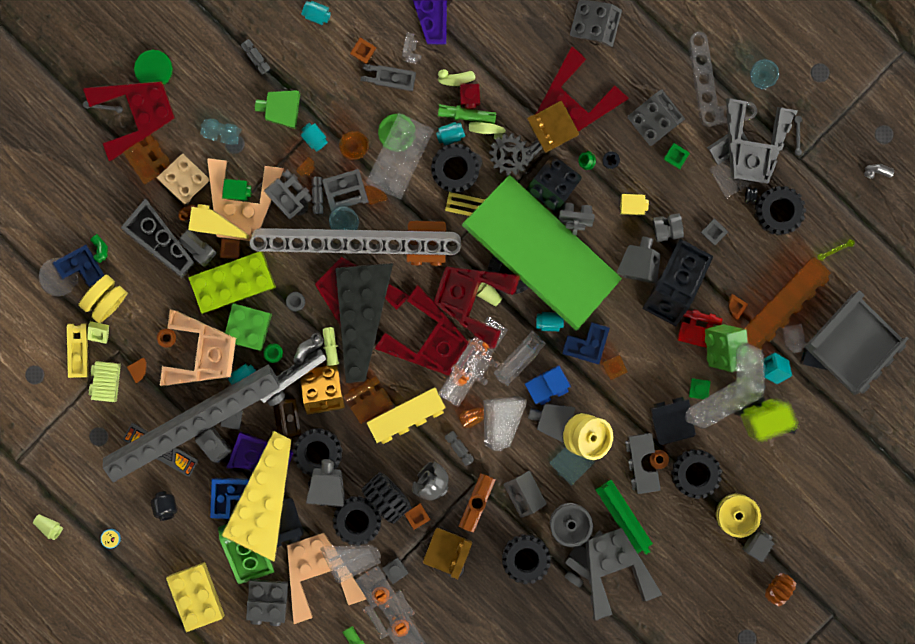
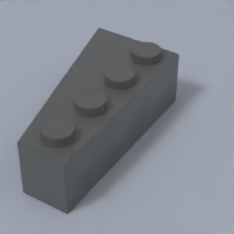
[121,198,194,279]

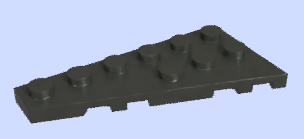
[336,263,393,383]

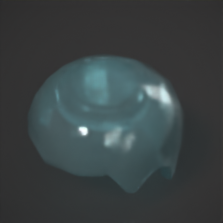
[750,59,779,89]
[329,206,359,230]

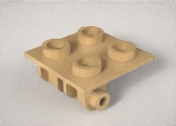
[157,153,210,205]

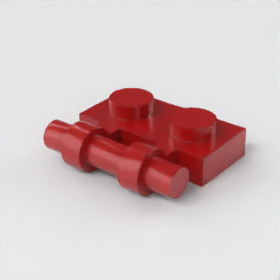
[677,309,723,348]

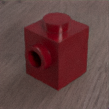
[460,84,480,109]

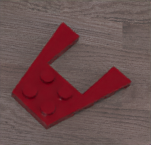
[535,46,629,132]
[83,82,175,162]
[315,257,410,326]
[434,267,520,349]
[374,285,470,376]

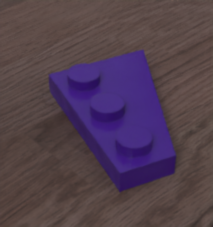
[413,0,447,45]
[227,431,294,470]

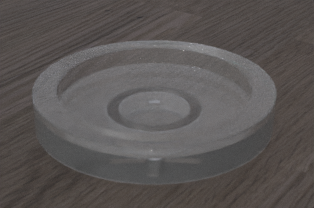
[39,258,78,296]

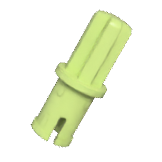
[323,327,339,366]

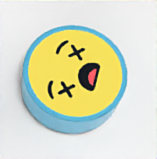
[101,529,121,549]

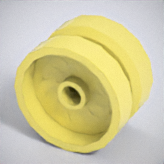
[79,275,128,324]
[563,413,613,460]
[715,493,761,538]

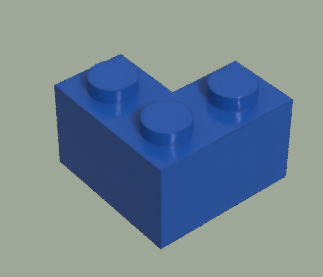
[524,365,571,405]
[210,478,249,519]

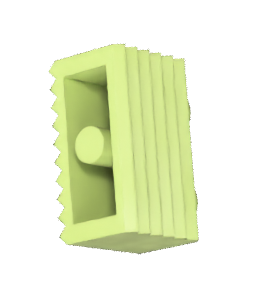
[89,361,121,402]

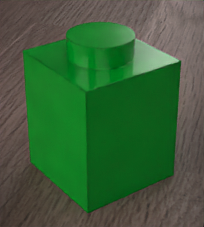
[222,179,252,201]

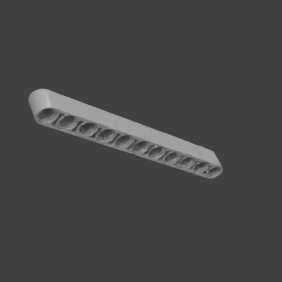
[250,228,461,255]

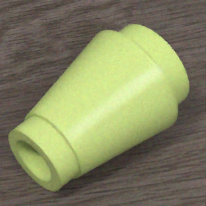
[476,282,502,306]
[33,514,63,540]

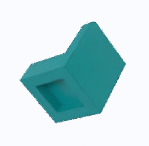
[760,352,792,384]

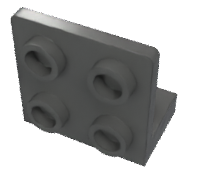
[570,0,622,47]
[628,89,685,146]

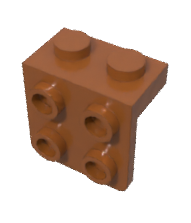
[407,221,446,266]

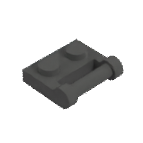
[322,169,369,213]

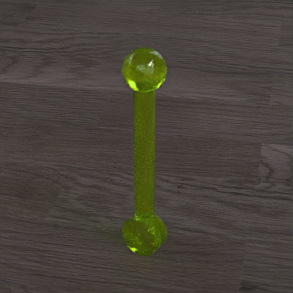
[818,239,855,261]

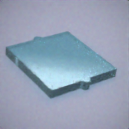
[549,447,595,485]

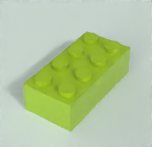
[188,251,276,314]
[740,399,797,441]

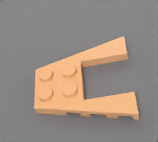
[207,158,284,241]
[160,310,236,386]
[287,532,367,624]

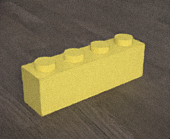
[367,387,446,444]

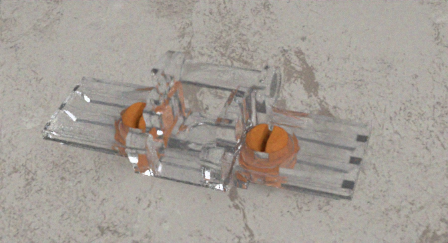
[438,317,507,407]
[355,566,426,644]

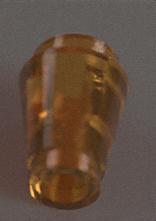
[459,407,489,429]

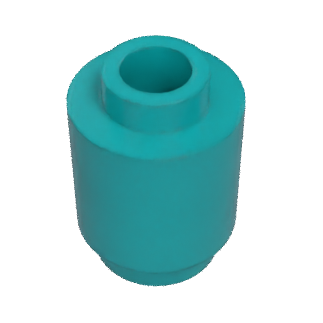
[301,1,331,25]
[436,122,465,146]
[300,123,328,152]
[536,312,564,332]
[228,363,256,385]

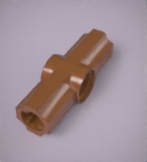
[459,473,496,533]

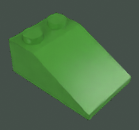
[218,524,275,584]

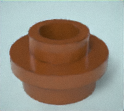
[157,328,176,348]
[649,450,669,469]

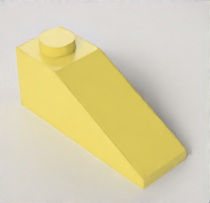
[189,204,249,239]

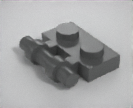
[264,169,312,220]

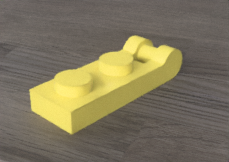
[67,323,88,378]

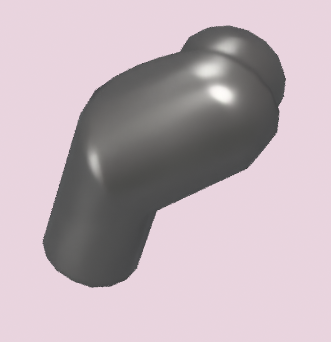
[864,164,894,178]

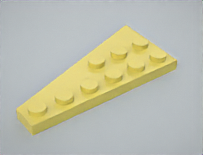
[222,431,291,561]

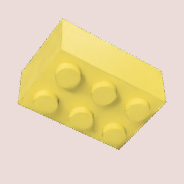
[166,562,225,632]

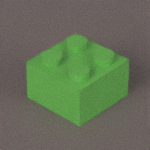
[225,304,272,351]
[705,324,750,372]

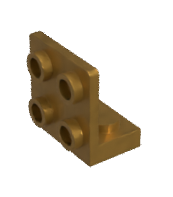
[527,101,579,153]
[300,365,345,415]
[423,528,472,579]

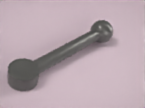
[83,101,123,113]
[794,116,802,156]

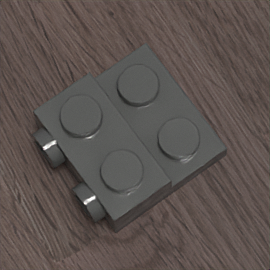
[246,579,288,626]

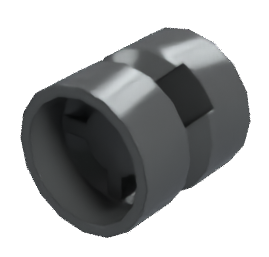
[652,213,684,242]

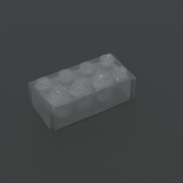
[366,113,434,199]

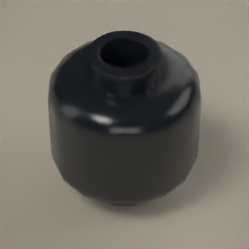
[150,491,178,521]

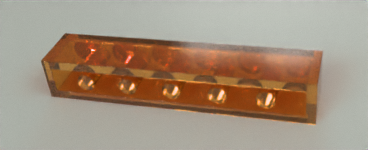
[743,257,831,356]

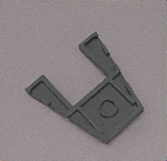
[726,98,798,184]
[586,528,662,620]

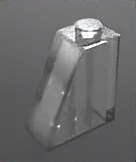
[494,331,546,386]
[484,396,527,451]
[320,545,381,583]

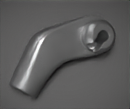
[294,333,324,365]

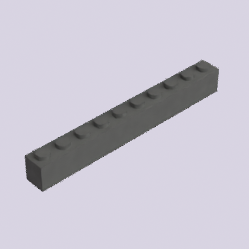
[103,364,280,483]

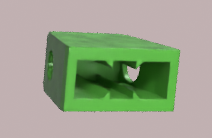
[255,91,300,129]

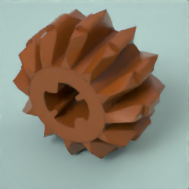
[765,573,796,606]

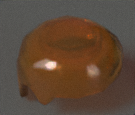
[339,131,369,160]

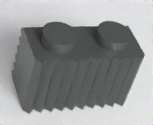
[742,529,774,562]

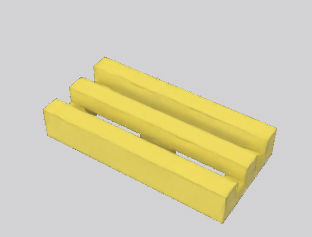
[445,192,485,216]

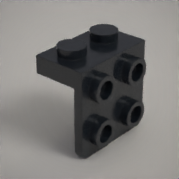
[526,155,582,212]
[649,397,696,445]
[276,498,304,548]

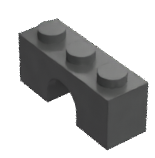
[625,433,661,494]

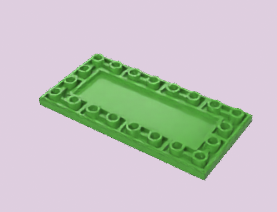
[462,175,622,330]

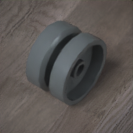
[550,502,593,547]

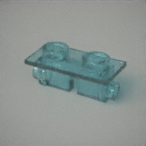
[200,119,242,145]

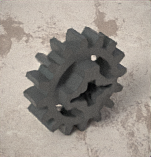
[489,133,532,175]

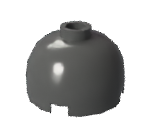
[412,461,449,501]

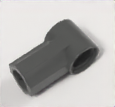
[178,229,217,267]

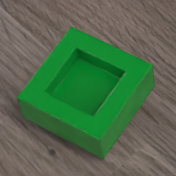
[663,143,690,170]
[688,378,711,400]

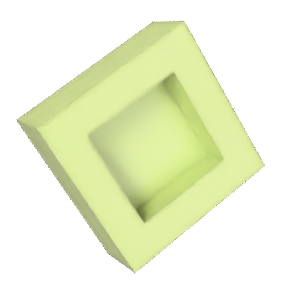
[88,321,109,344]

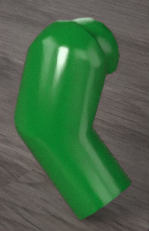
[90,234,108,263]

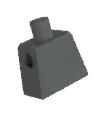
[617,236,660,284]
[528,403,575,443]
[195,426,233,463]
[306,459,345,506]

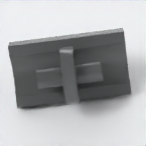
[558,203,595,235]

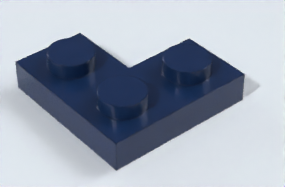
[52,245,105,288]
[562,322,610,364]

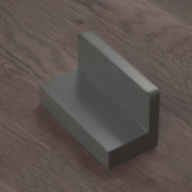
[503,471,546,518]
[564,545,590,580]

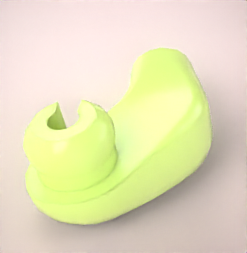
[438,69,475,86]
[469,122,506,140]

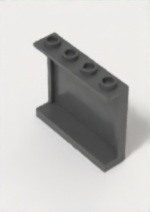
[805,290,909,395]

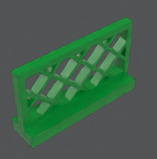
[595,479,653,555]

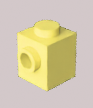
[620,194,649,215]

